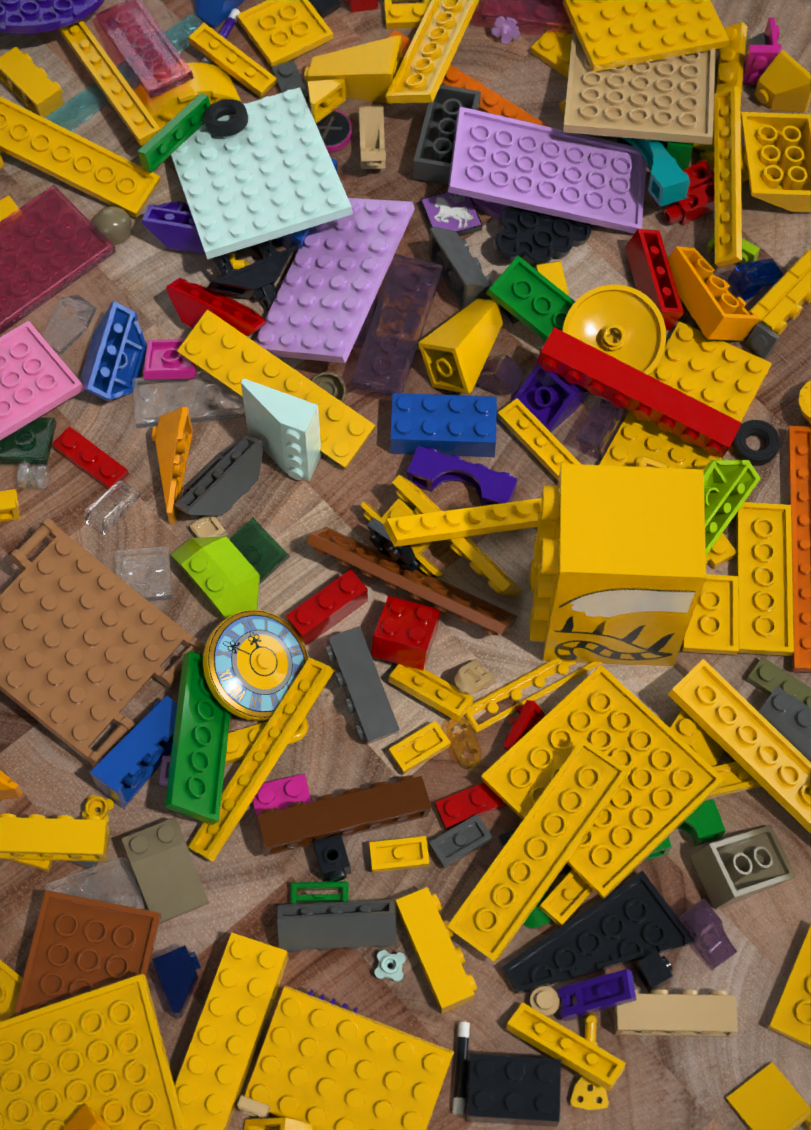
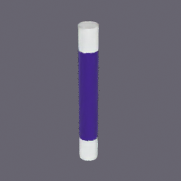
[202,9,240,64]

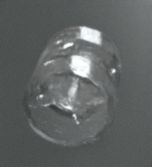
[17,462,49,490]

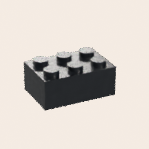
[466,1054,561,1127]

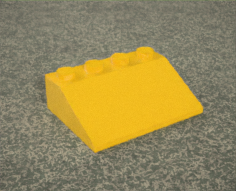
[740,112,811,212]

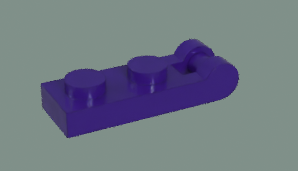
[556,969,637,1021]

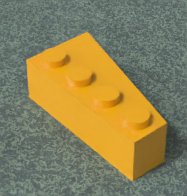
[668,246,760,341]

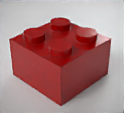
[371,596,441,671]

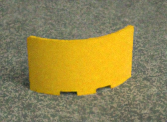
[134,63,241,129]

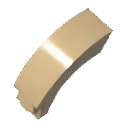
[359,105,386,169]

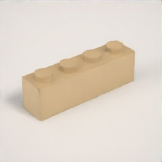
[614,989,738,1037]

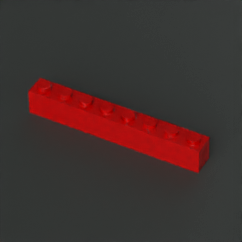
[536,327,741,458]

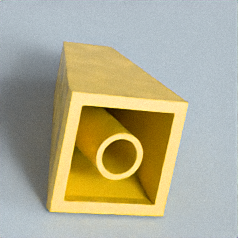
[304,35,401,105]
[418,298,503,394]

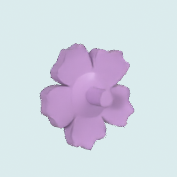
[491,16,520,44]

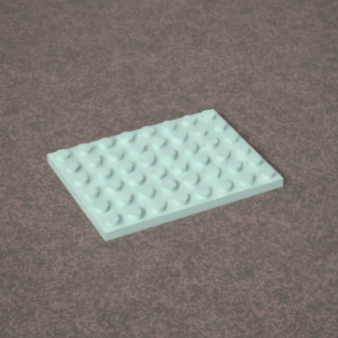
[171,87,353,260]

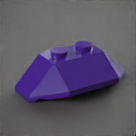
[142,202,206,255]

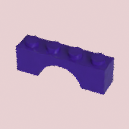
[407,446,517,506]

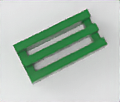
[291,882,349,904]

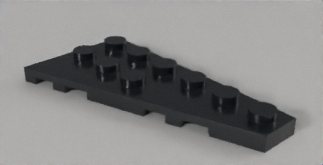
[501,871,696,994]

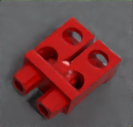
[652,160,715,226]

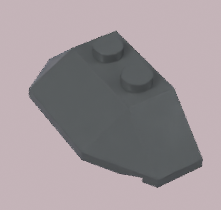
[174,434,264,516]

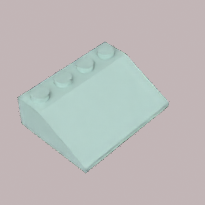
[241,378,322,481]

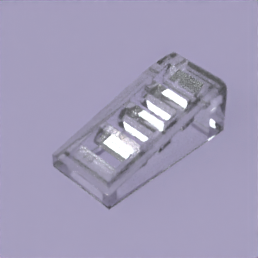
[85,479,141,535]

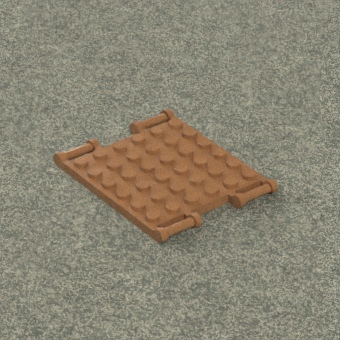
[0,517,205,767]

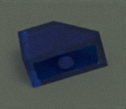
[152,945,201,1019]

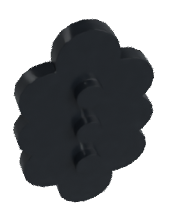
[493,206,591,267]

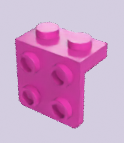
[742,17,782,85]

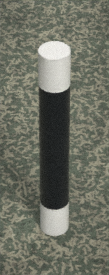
[453,1022,470,1115]

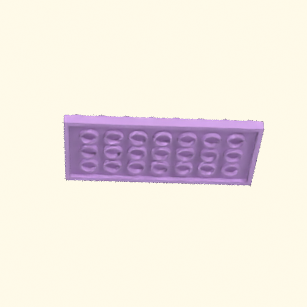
[448,107,646,234]
[254,198,415,363]

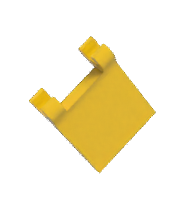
[726,1062,811,1130]

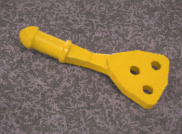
[570,1013,609,1110]

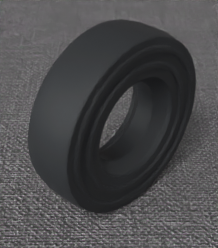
[204,99,248,137]
[732,420,780,466]

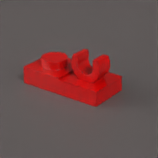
[503,700,546,751]

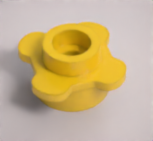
[82,795,114,823]

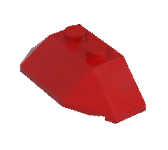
[166,278,266,336]

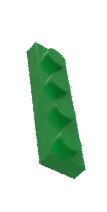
[138,93,210,173]

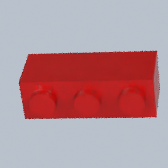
[286,569,368,647]

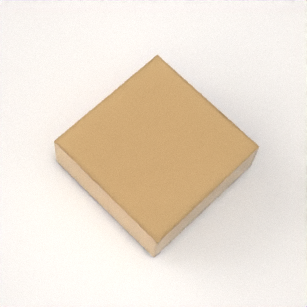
[189,515,227,538]
[237,1095,270,1119]

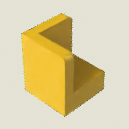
[0,489,20,522]

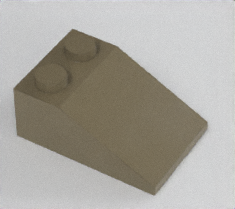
[122,817,209,924]
[690,825,796,909]

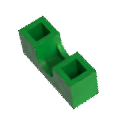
[642,799,726,862]

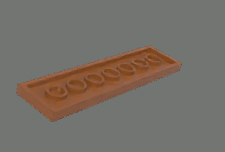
[306,527,517,636]

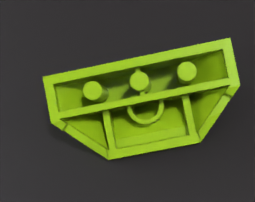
[703,460,761,555]
[170,536,260,619]

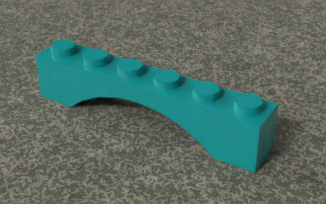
[621,137,690,207]

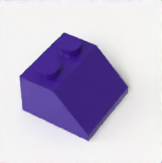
[511,364,589,432]

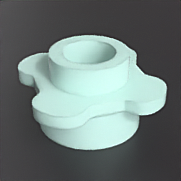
[375,950,406,982]

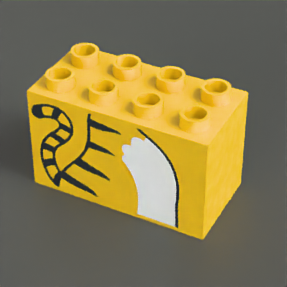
[529,464,706,666]

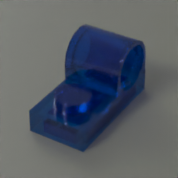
[728,258,784,301]

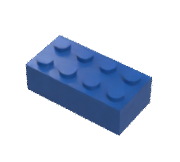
[391,393,497,457]

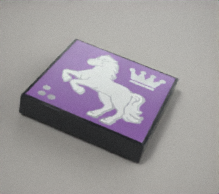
[420,191,483,236]

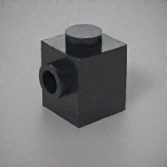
[313,834,351,882]

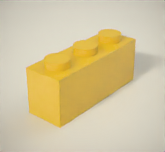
[0,47,64,118]

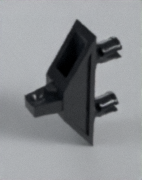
[206,240,296,311]

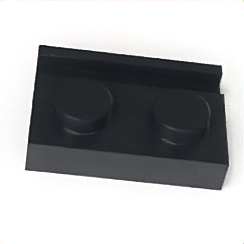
[367,518,420,573]

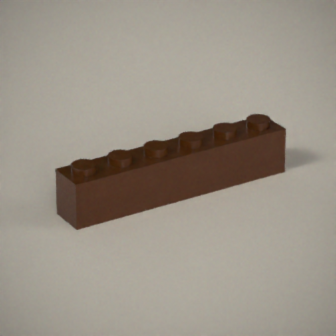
[255,775,432,856]

